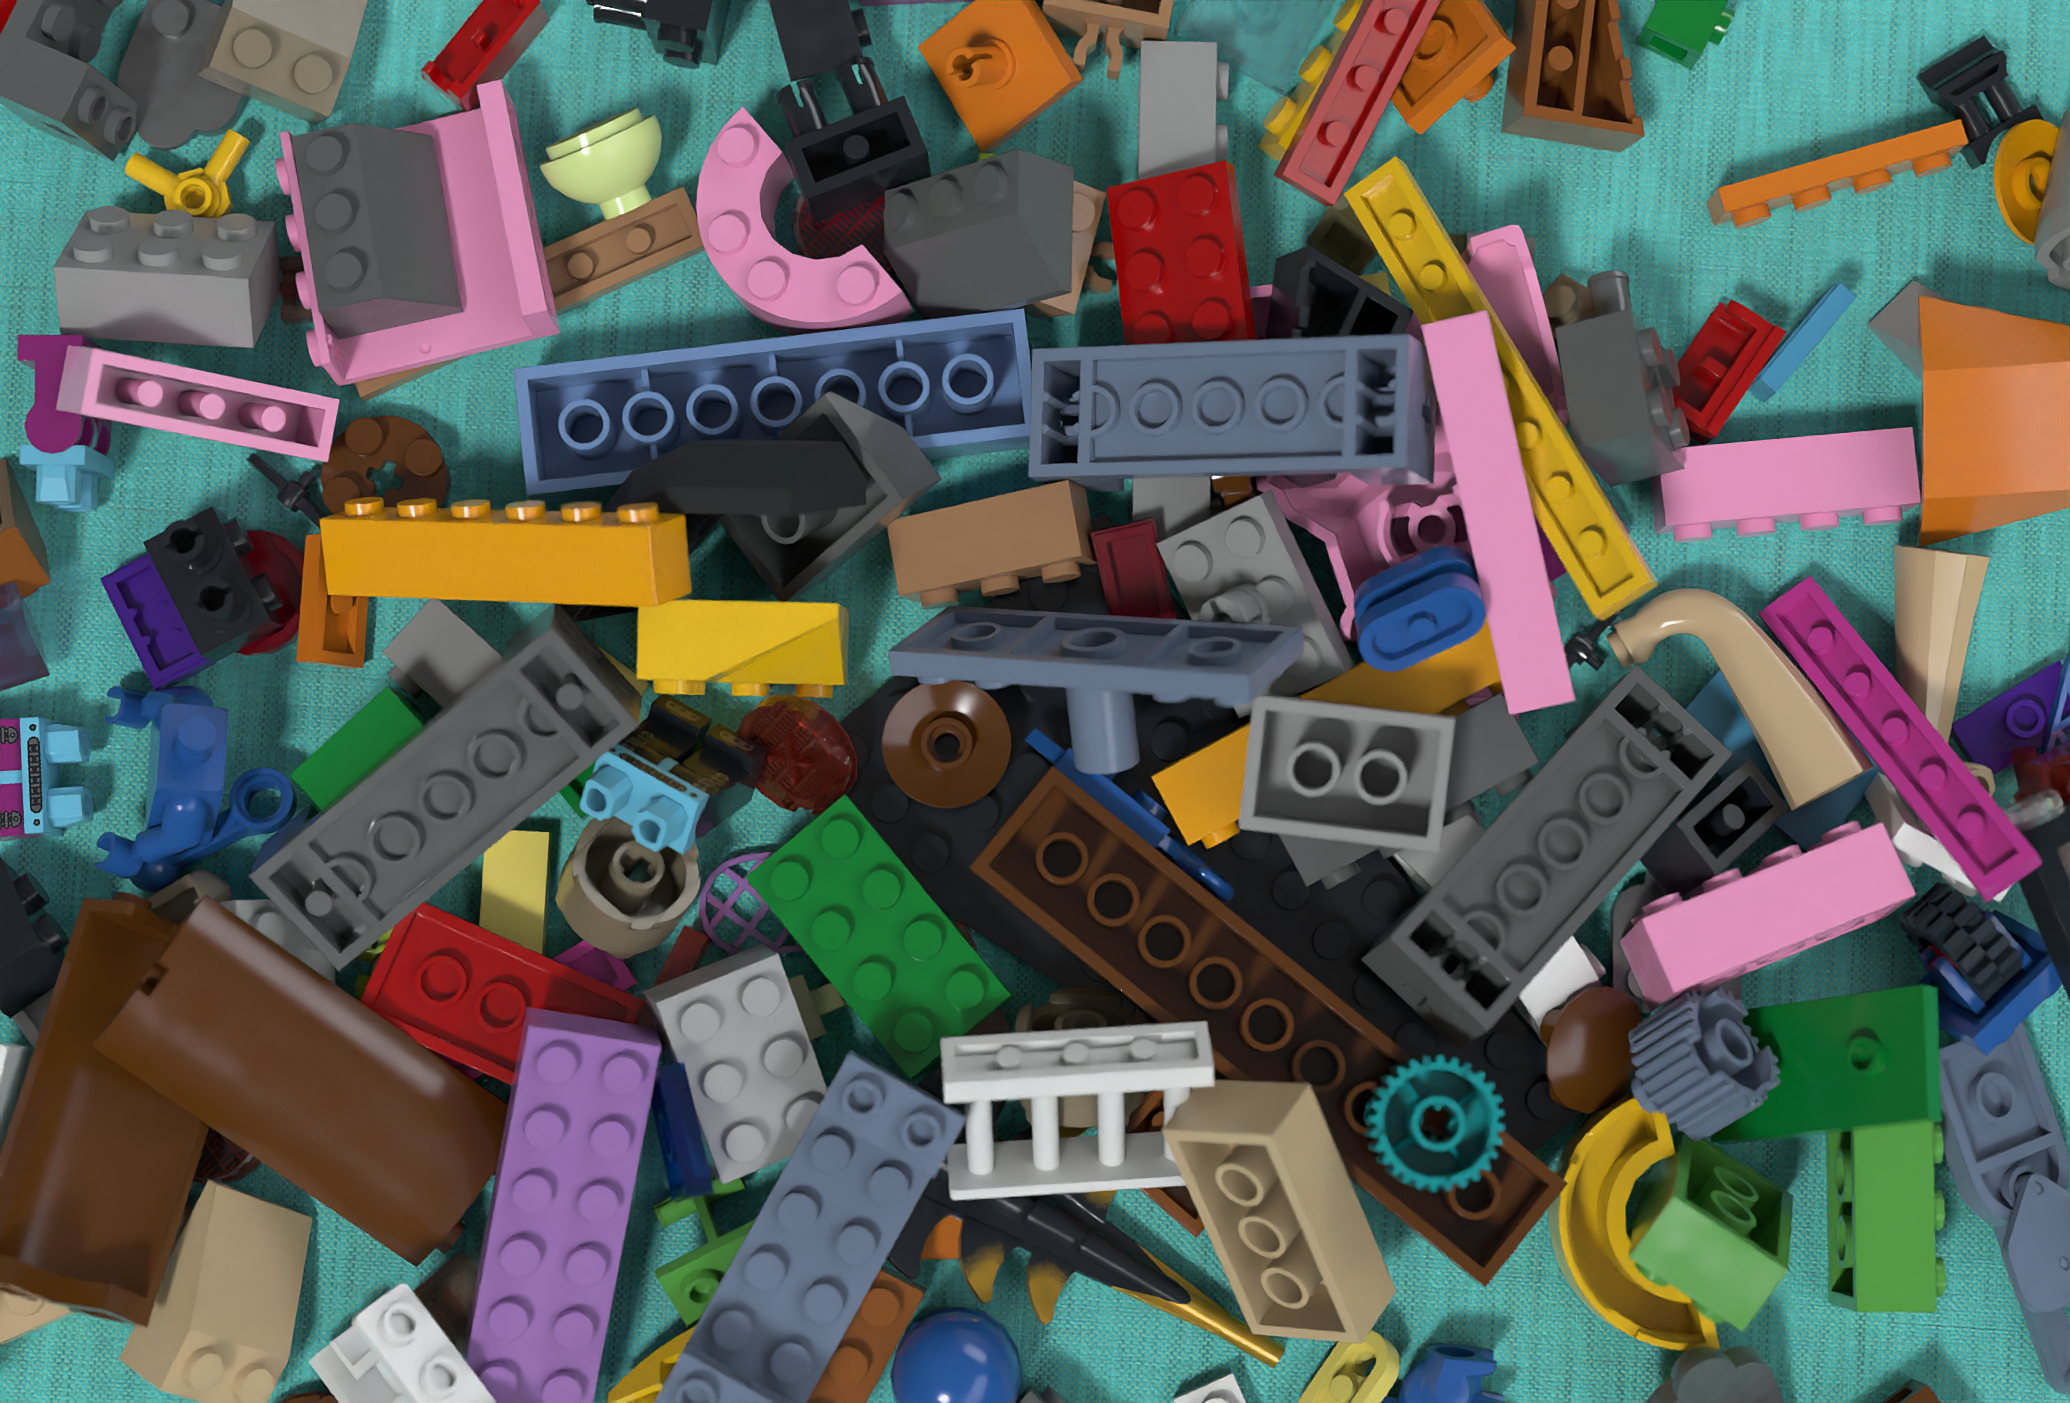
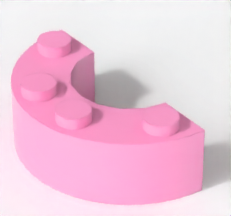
[696,107,914,336]

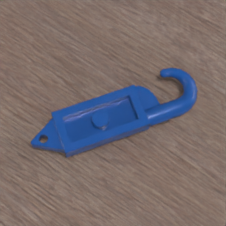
[1025,728,1235,902]

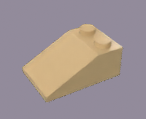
[119,1179,313,1403]

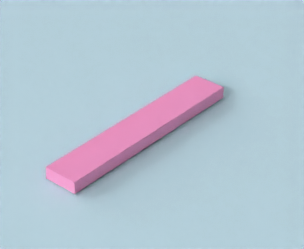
[1422,310,1575,715]

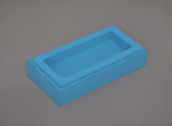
[1748,283,1857,403]

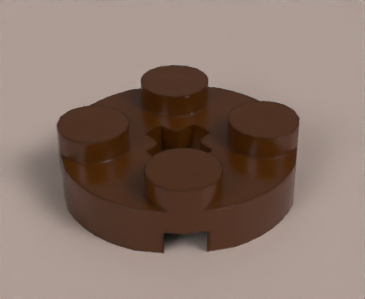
[321,416,452,514]

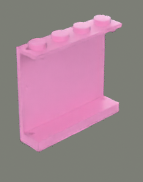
[275,79,560,387]

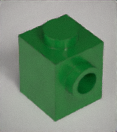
[1635,0,1735,70]

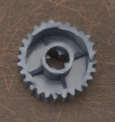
[1628,986,1780,1142]

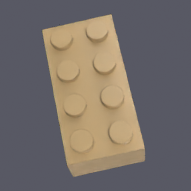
[1162,1080,1396,1344]

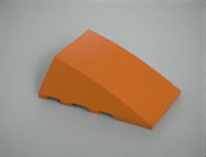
[1918,294,2070,547]

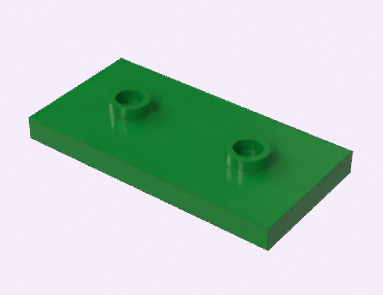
[1711,984,1942,1145]

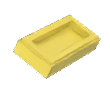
[479,830,552,955]

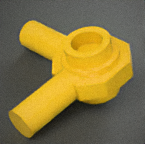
[124,129,251,218]

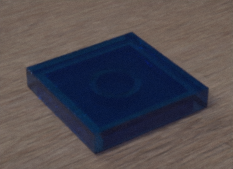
[650,1061,714,1203]

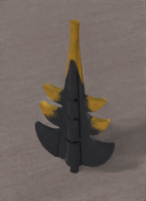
[886,1068,1286,1369]

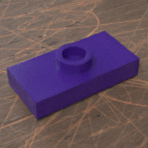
[100,553,217,690]
[1951,660,2070,775]

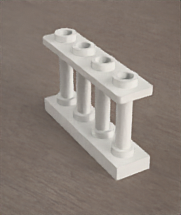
[941,1021,1214,1200]

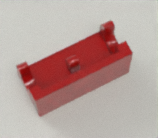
[420,0,550,112]
[1672,300,1786,445]

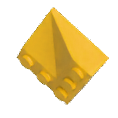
[637,600,849,698]

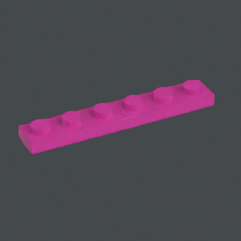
[1758,576,2042,903]

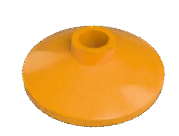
[1994,119,2059,246]

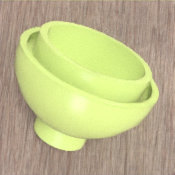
[539,107,662,220]

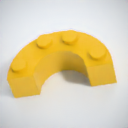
[1548,1093,1720,1351]

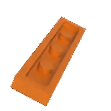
[1707,119,1968,229]

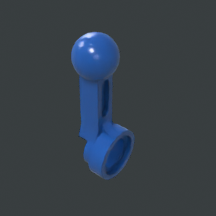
[130,767,297,892]

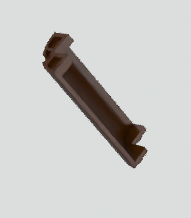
[0,892,209,1328]
[92,894,508,1267]

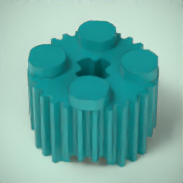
[1364,1055,1505,1192]

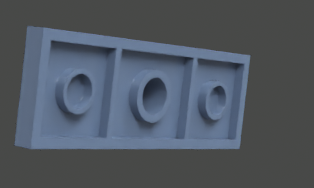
[888,606,1304,774]

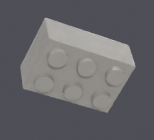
[53,206,281,348]
[1238,693,1455,853]
[642,944,828,1184]

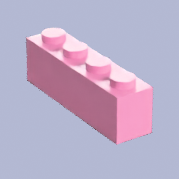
[56,346,340,462]
[1649,427,1921,543]

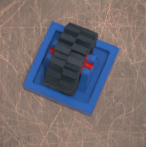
[1899,882,2062,1056]

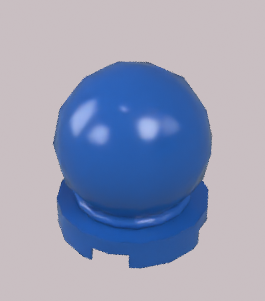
[890,1306,1022,1403]

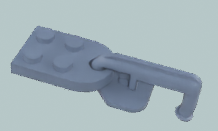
[1934,1021,2070,1395]

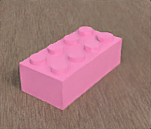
[1620,821,1916,1013]

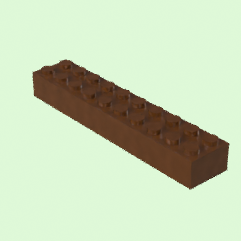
[970,766,1568,1287]

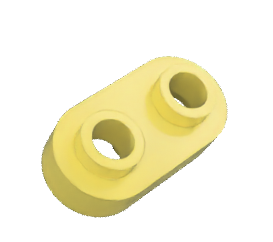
[1297,1330,1400,1403]

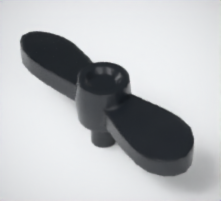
[247,452,329,529]
[1564,608,1624,672]

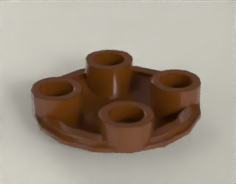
[1539,986,1643,1113]

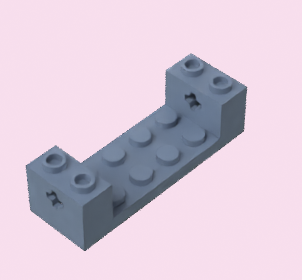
[1028,334,1436,492]
[654,1050,967,1403]

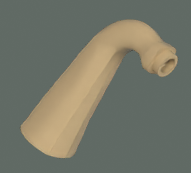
[1894,545,1995,798]
[1606,588,1875,811]

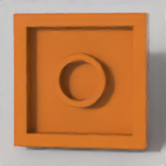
[918,0,1083,152]
[1390,0,1516,135]

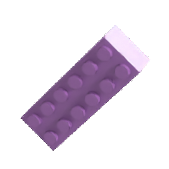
[462,1007,661,1403]

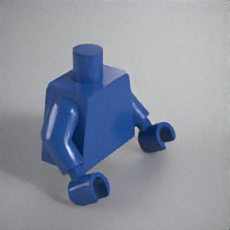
[95,686,228,879]

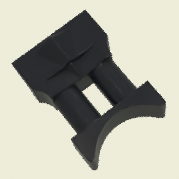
[1916,35,2045,169]

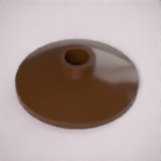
[882,679,1011,808]

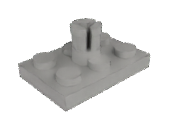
[1156,490,1355,719]

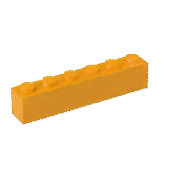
[319,497,692,607]
[1151,609,1504,849]

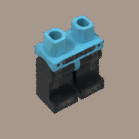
[580,694,767,854]

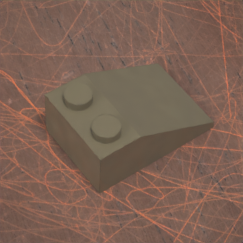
[196,0,368,125]

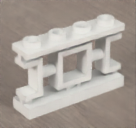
[308,1283,497,1403]

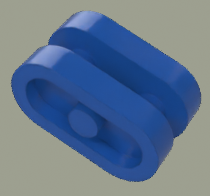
[1353,546,1486,672]

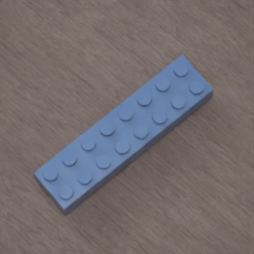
[513,308,1032,505]

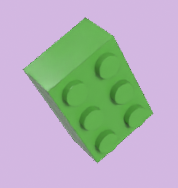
[1825,1123,1946,1312]
[1628,1130,1793,1332]

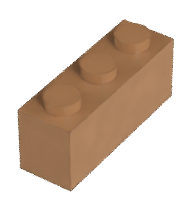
[887,480,1097,610]

